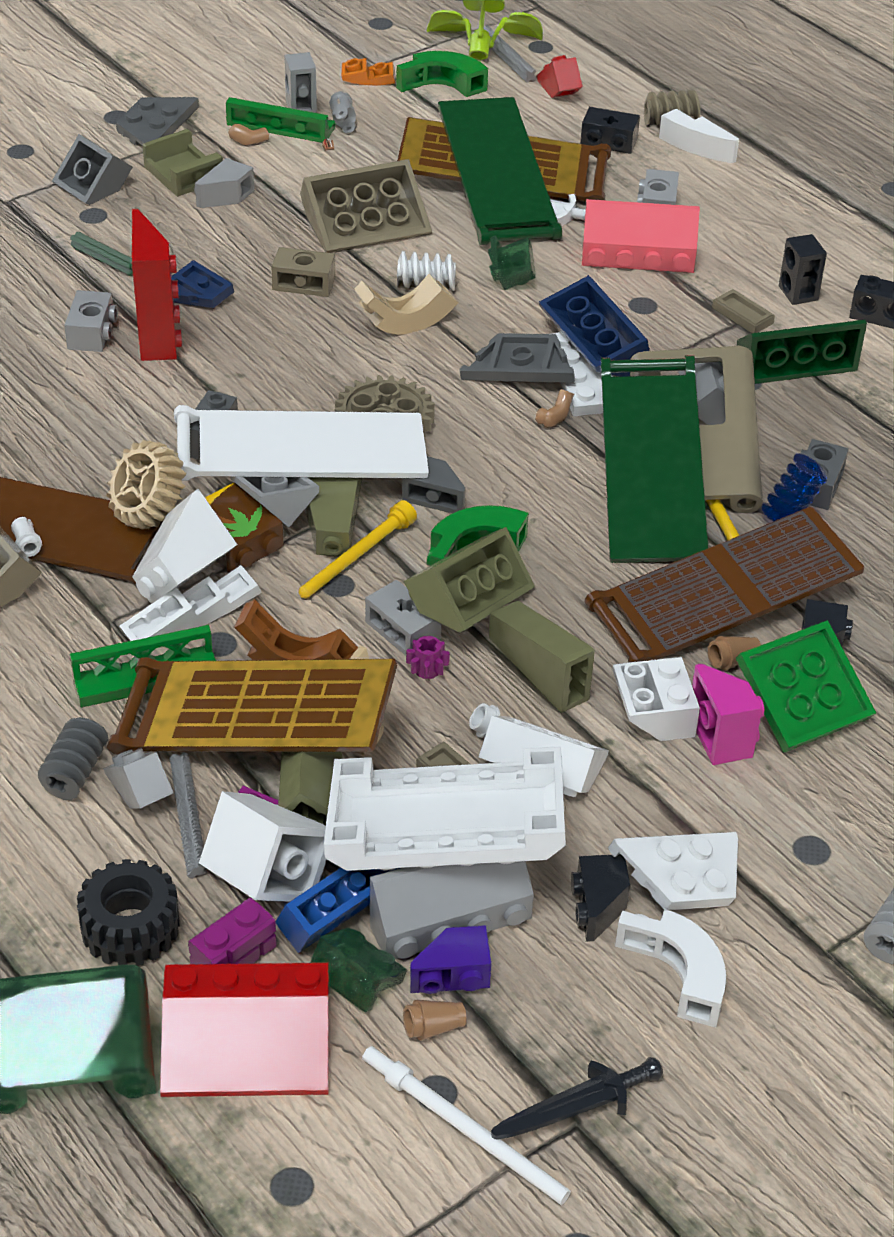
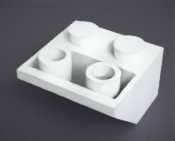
[612,657,700,741]

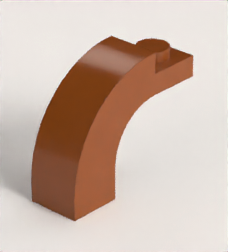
[234,599,358,660]

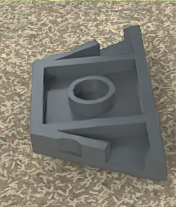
[116,97,199,146]
[459,333,575,382]

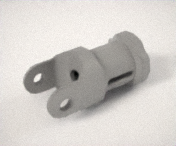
[329,91,356,134]

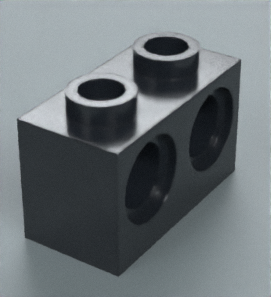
[778,234,827,305]
[849,274,894,329]

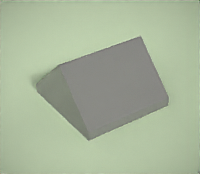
[230,476,319,527]

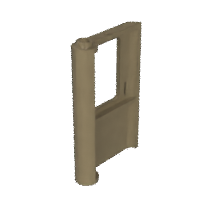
[630,345,763,513]

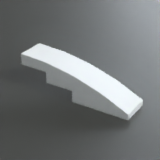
[120,565,262,641]

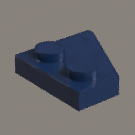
[172,260,234,308]

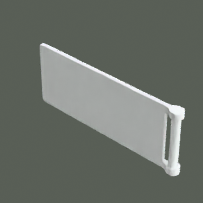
[174,405,429,481]

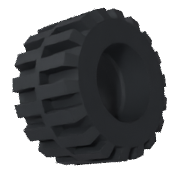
[77,859,180,967]

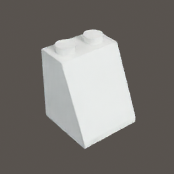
[132,489,238,604]
[199,791,326,902]

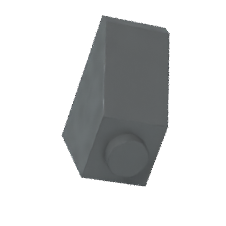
[402,456,466,513]

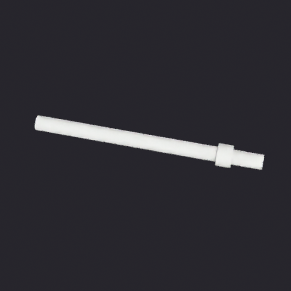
[362,1046,571,1205]

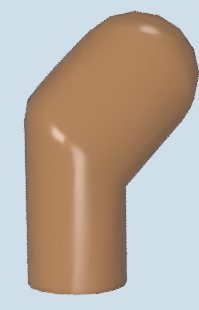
[228,124,269,146]
[535,389,574,428]

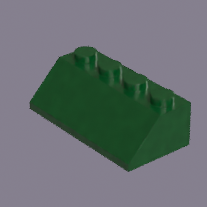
[737,320,867,384]

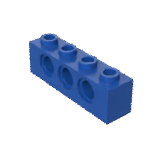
[276,868,401,953]

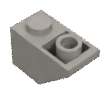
[194,158,254,208]
[103,748,173,809]

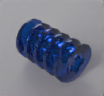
[762,453,827,522]

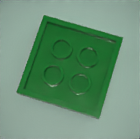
[735,620,876,753]

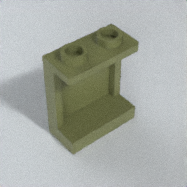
[143,129,223,197]

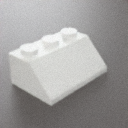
[479,715,609,797]

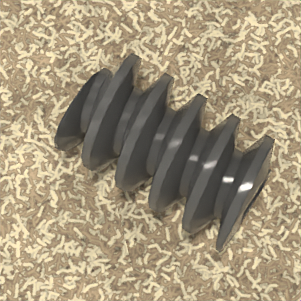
[38,717,109,800]

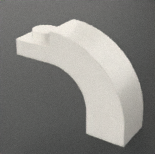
[615,909,726,1028]

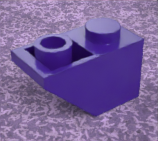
[410,925,492,994]

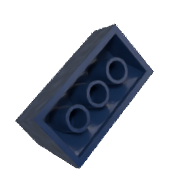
[538,275,650,377]

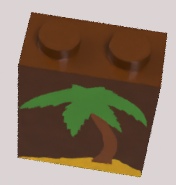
[205,482,284,573]

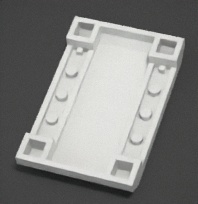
[323,746,566,871]

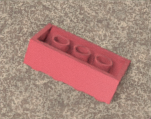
[582,199,700,273]

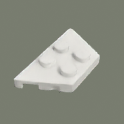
[608,832,738,910]

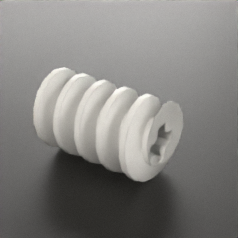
[397,251,456,291]

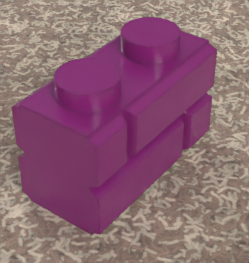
[188,898,277,964]

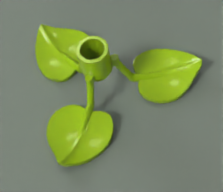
[427,0,543,60]

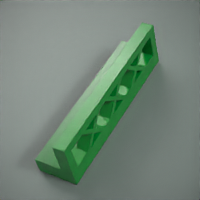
[226,97,335,143]
[70,625,216,708]

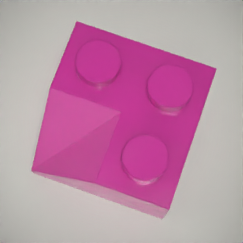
[692,664,764,765]

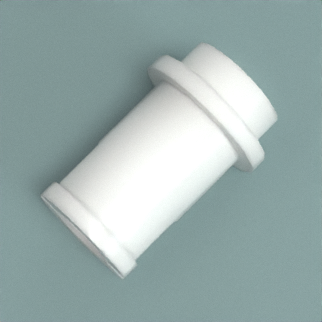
[11,517,42,557]

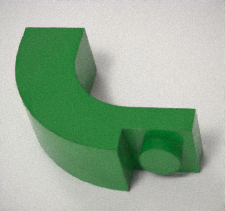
[396,51,488,97]
[426,505,529,566]

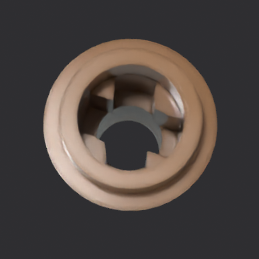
[708,636,761,670]
[403,1000,466,1041]

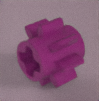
[406,636,450,679]

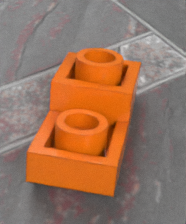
[341,58,395,86]

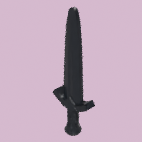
[491,1057,663,1139]

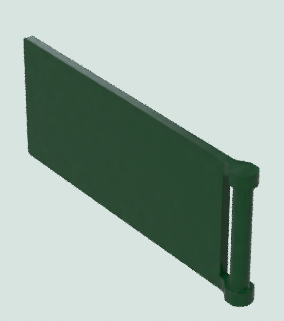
[438,97,562,245]
[601,355,708,563]

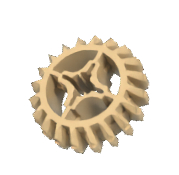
[106,440,187,530]

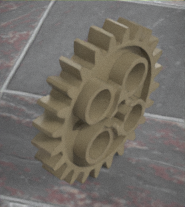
[335,375,435,437]

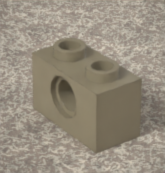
[271,247,335,297]

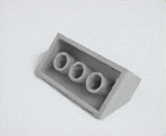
[370,861,534,962]

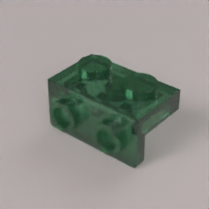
[488,235,536,290]
[310,927,407,1012]

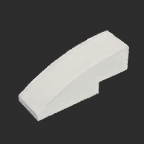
[659,109,739,163]

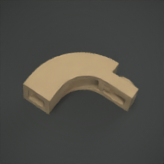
[354,274,459,335]

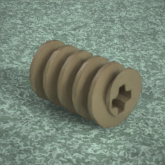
[644,90,701,125]

